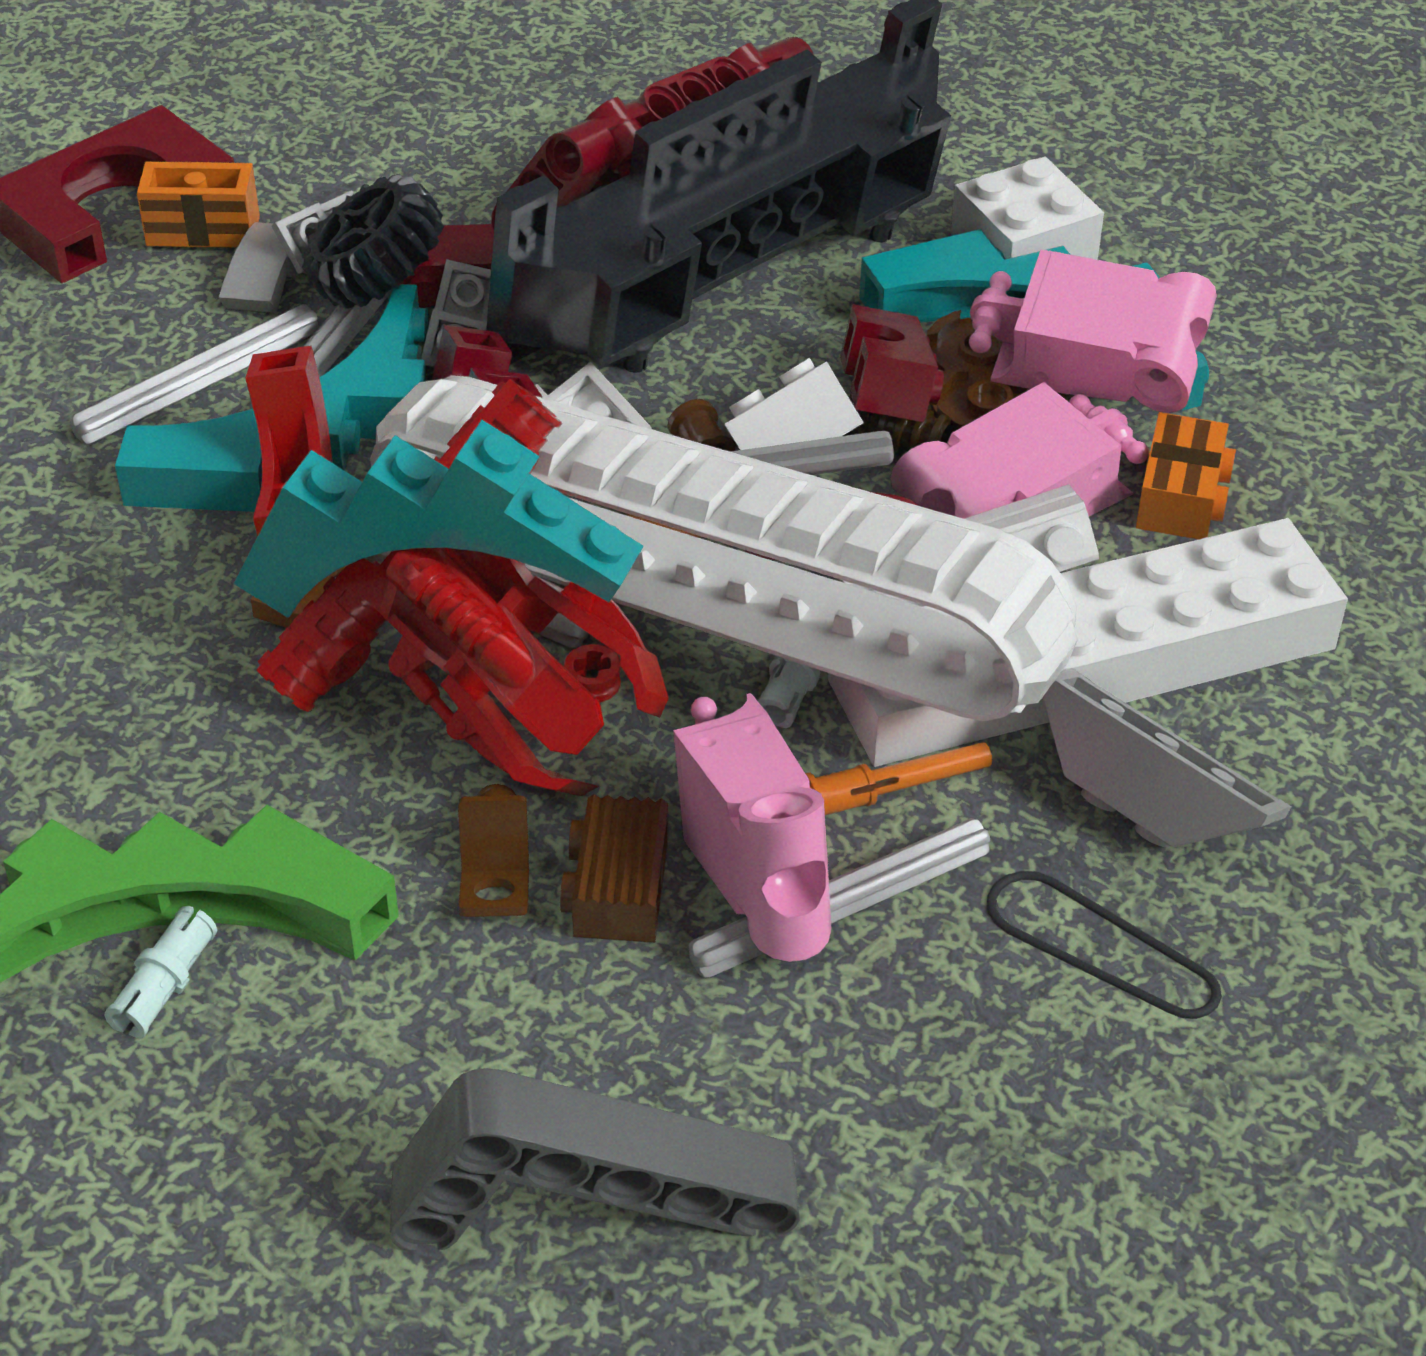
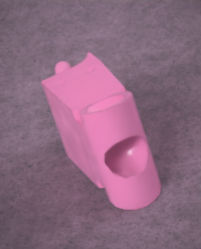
[969,249,1217,413]
[890,382,1149,519]
[673,693,831,962]

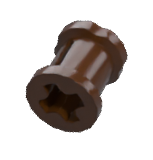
[667,399,736,452]

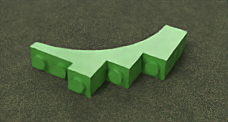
[0,805,399,983]

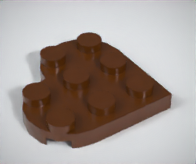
[927,310,1074,433]

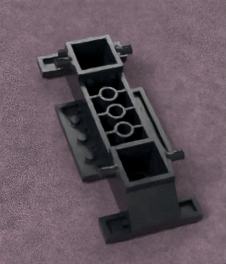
[486,0,951,373]

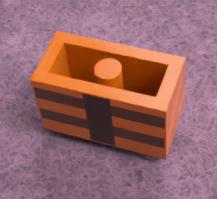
[137,162,260,247]
[1136,412,1236,540]

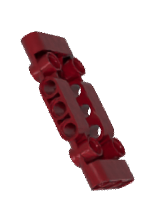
[491,37,814,232]

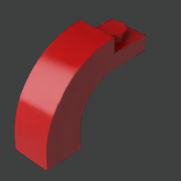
[245,345,332,536]

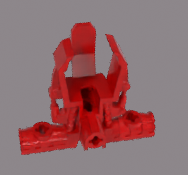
[256,379,669,796]

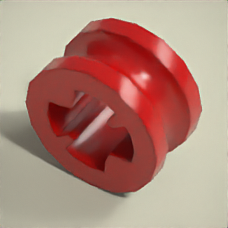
[564,644,621,703]

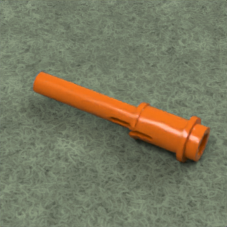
[805,742,992,815]

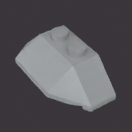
[1043,669,1292,847]

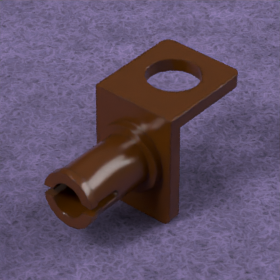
[458,784,530,917]

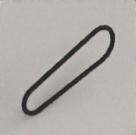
[987,871,1222,1019]

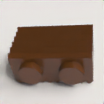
[560,794,669,943]

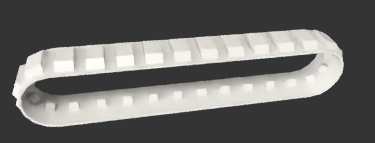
[370,375,1078,721]

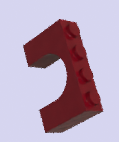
[0,105,234,284]

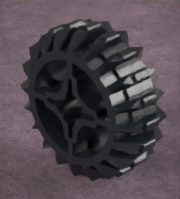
[301,174,444,309]

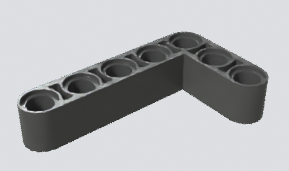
[390,1068,800,1251]

